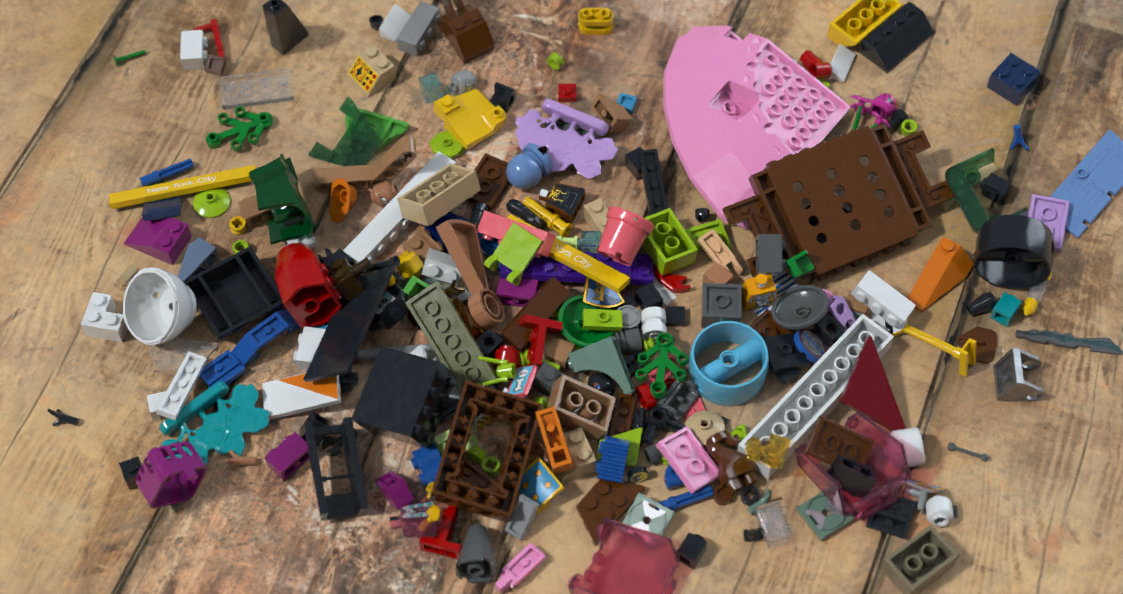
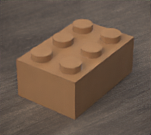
[546,374,616,440]

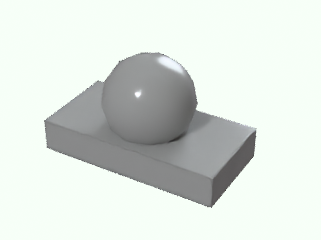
[505,494,540,540]

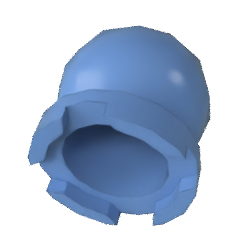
[506,143,553,190]

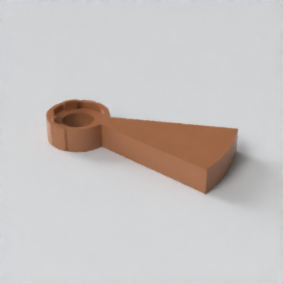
[436,219,505,329]

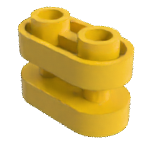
[578,8,613,35]

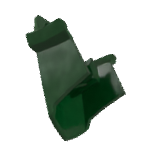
[249,154,316,245]

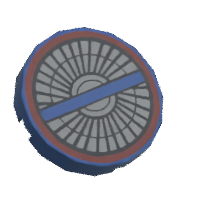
[794,328,827,363]

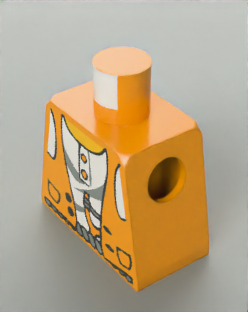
[741,274,778,312]

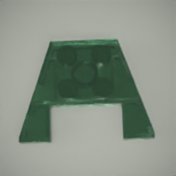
[308,97,383,166]

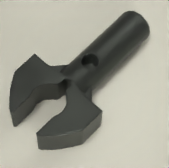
[322,429,358,456]

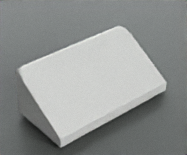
[379,5,411,42]
[830,44,855,82]

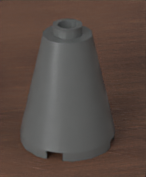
[455,524,497,583]

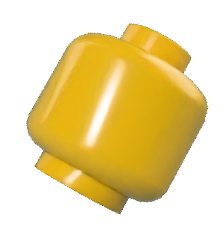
[396,250,424,279]

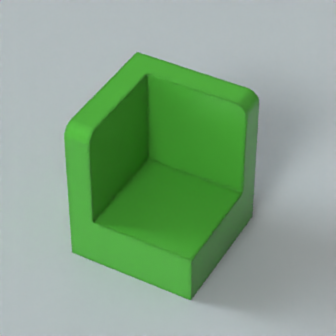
[403,275,430,298]

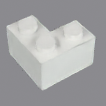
[81,292,128,343]

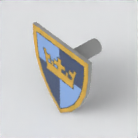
[895,476,946,510]

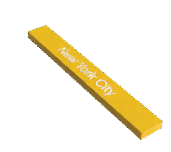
[109,165,256,209]
[506,214,630,293]

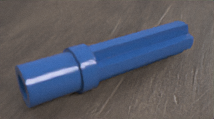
[139,159,194,187]
[654,485,714,511]

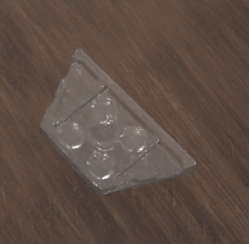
[147,338,219,376]

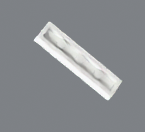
[157,351,207,420]

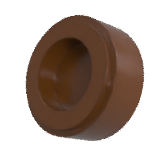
[713,484,733,506]

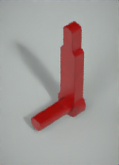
[194,18,226,58]

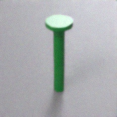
[113,50,146,66]

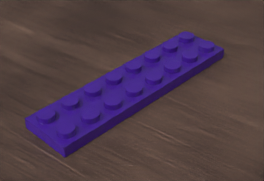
[500,251,654,285]

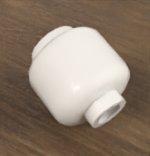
[925,495,954,527]

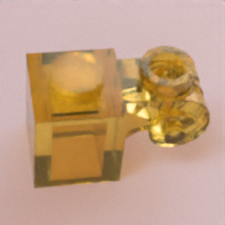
[745,433,791,469]

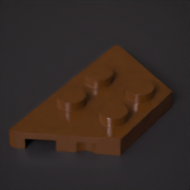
[576,479,645,546]

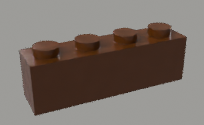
[499,277,570,350]

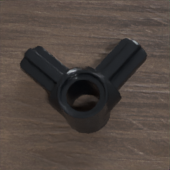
[642,406,685,445]

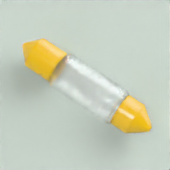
[1021,273,1052,316]

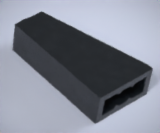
[262,0,309,56]

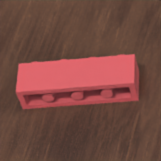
[477,210,556,258]

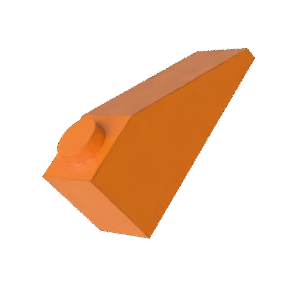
[535,406,573,475]

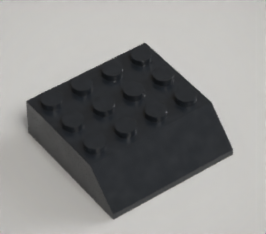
[183,246,283,339]

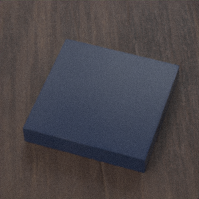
[142,197,182,221]

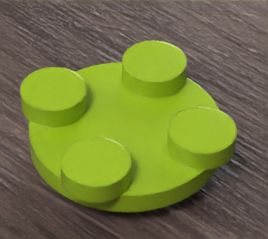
[430,131,465,159]

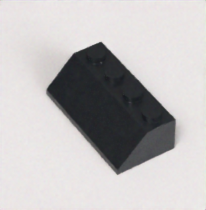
[860,1,934,73]

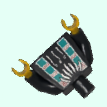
[369,275,409,331]

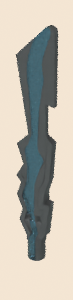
[1015,329,1123,355]

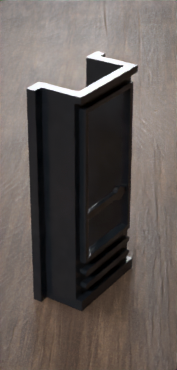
[304,417,369,521]

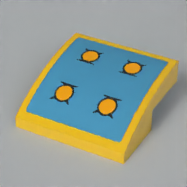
[517,457,565,516]

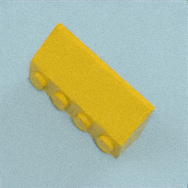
[827,0,903,46]

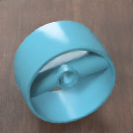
[689,321,769,406]

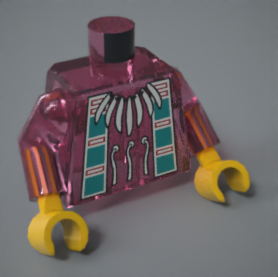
[390,482,441,537]

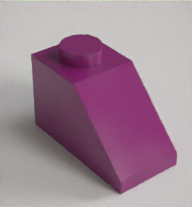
[374,470,414,510]

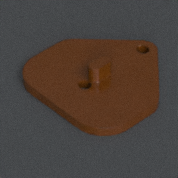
[956,327,998,363]

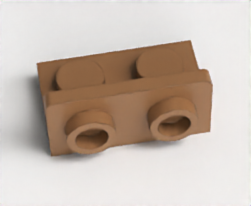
[402,227,444,264]

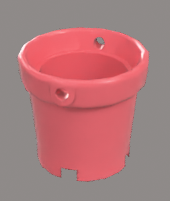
[596,206,655,266]

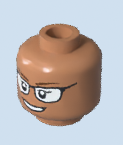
[370,181,399,207]

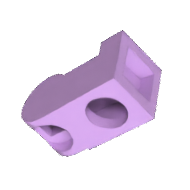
[827,296,856,334]

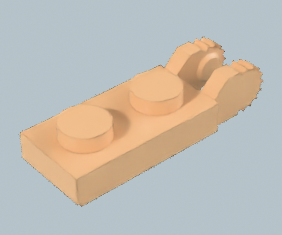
[697,229,743,279]

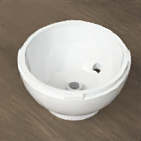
[123,267,197,345]

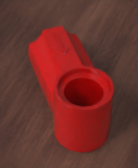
[799,50,832,79]

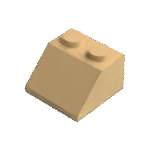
[550,427,596,484]

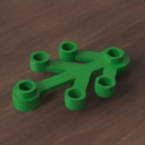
[206,106,273,152]
[635,332,689,399]

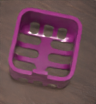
[135,441,208,509]

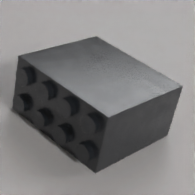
[351,346,458,449]

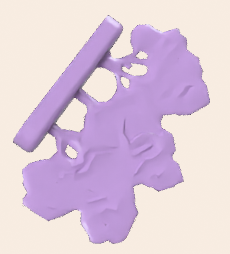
[515,99,618,179]

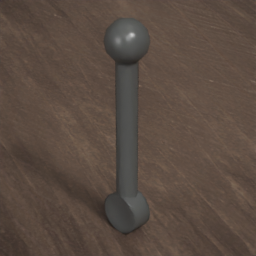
[947,443,989,462]

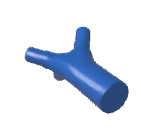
[1010,124,1029,151]

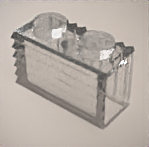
[755,500,795,550]

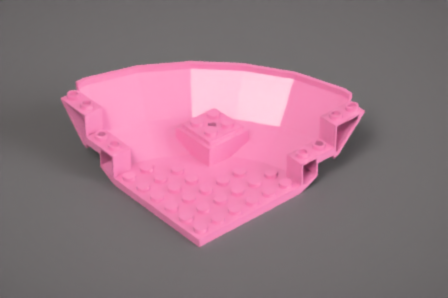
[663,25,851,230]

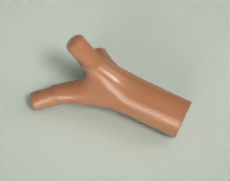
[225,450,255,469]

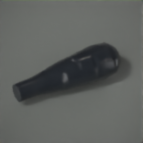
[506,199,547,229]

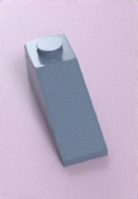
[178,237,219,281]

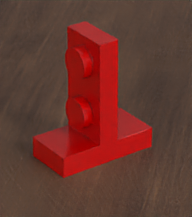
[519,314,563,366]
[419,505,462,559]

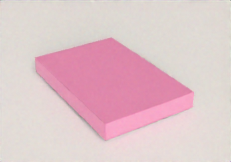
[656,426,718,494]

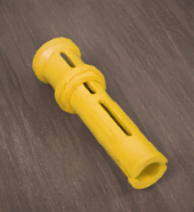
[522,196,573,238]

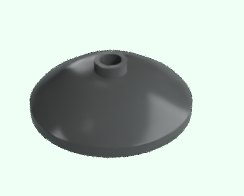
[771,285,829,330]

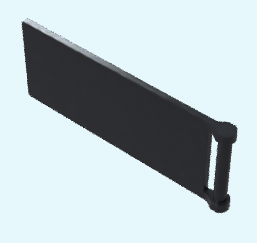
[303,256,400,382]

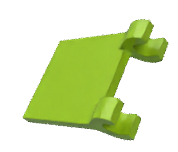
[483,222,543,286]

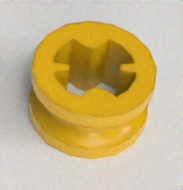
[229,216,247,235]

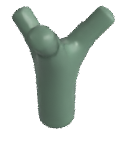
[747,489,774,515]

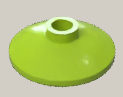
[193,188,230,218]

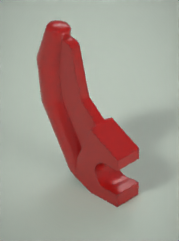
[653,264,691,294]

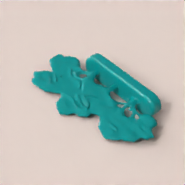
[159,381,269,465]

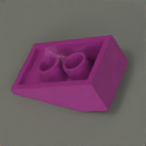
[124,217,192,265]

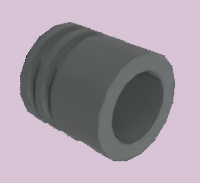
[614,328,642,354]

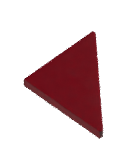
[839,335,906,431]

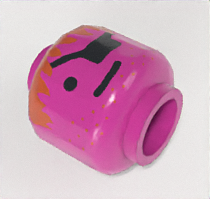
[870,93,898,119]

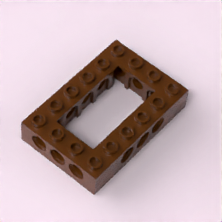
[429,380,543,523]

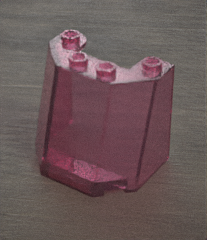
[794,411,910,520]
[568,518,680,594]

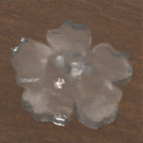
[330,409,354,426]

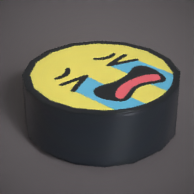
[628,466,649,483]

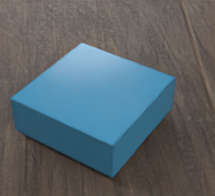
[617,93,637,114]

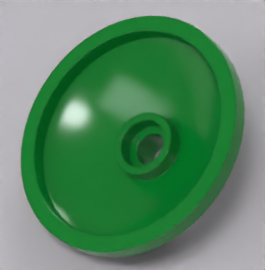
[558,295,614,348]

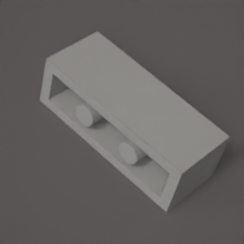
[397,1,441,56]

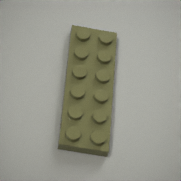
[405,281,498,394]

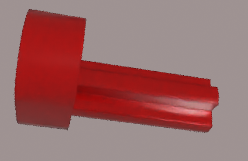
[635,377,675,411]

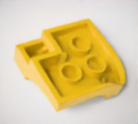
[433,88,506,150]

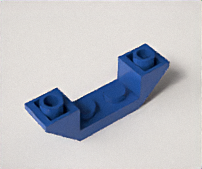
[231,309,300,367]

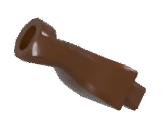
[706,430,758,494]

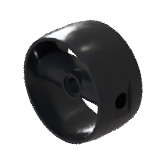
[974,215,1055,289]

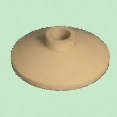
[685,410,725,447]

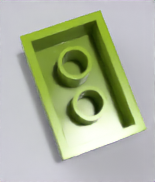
[642,208,698,276]

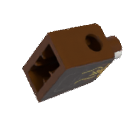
[539,183,585,224]

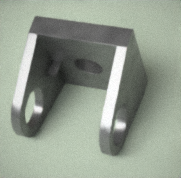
[993,348,1046,402]

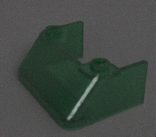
[945,148,1028,234]

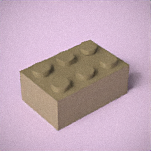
[881,525,959,594]

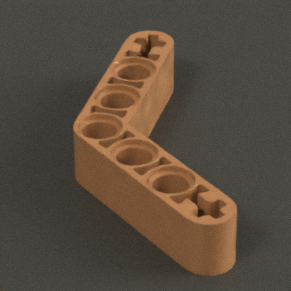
[315,136,417,193]

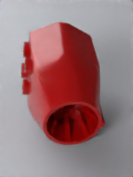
[275,243,342,328]

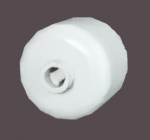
[886,427,926,469]

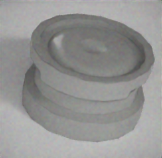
[617,305,641,333]

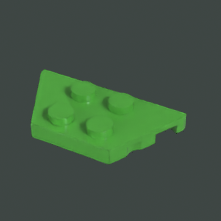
[344,104,410,150]

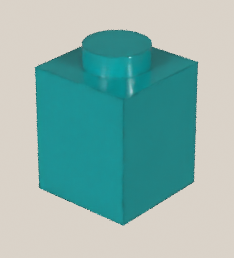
[990,292,1022,327]

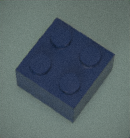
[987,53,1041,106]

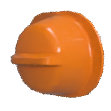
[329,178,357,223]

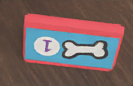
[507,365,538,398]

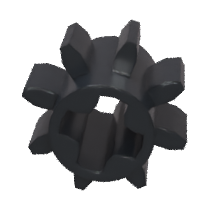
[339,368,358,392]

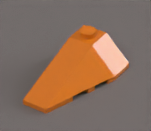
[907,237,974,312]

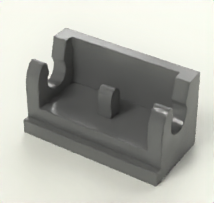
[658,375,700,422]

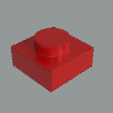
[558,83,576,102]

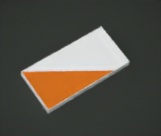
[262,373,341,420]

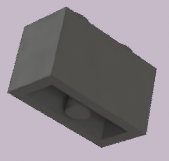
[755,234,785,276]

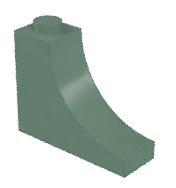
[568,336,636,395]

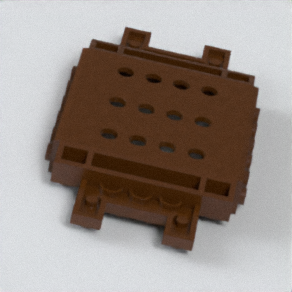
[722,124,955,282]

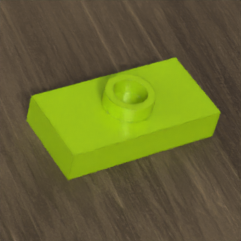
[582,309,623,331]

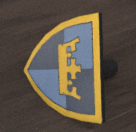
[582,276,625,309]

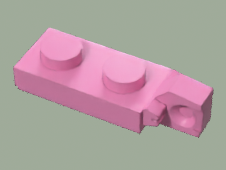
[495,543,546,594]

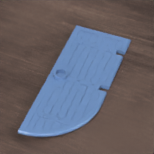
[1050,129,1123,238]

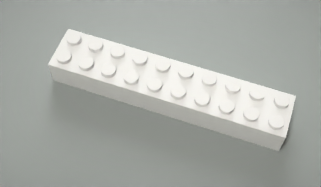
[738,314,894,479]

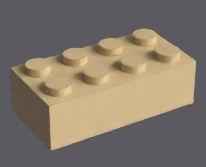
[397,163,481,226]

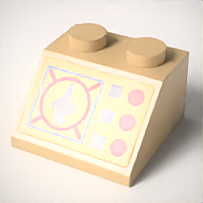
[347,44,396,97]

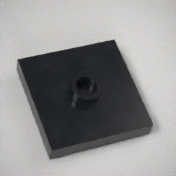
[763,332,810,373]

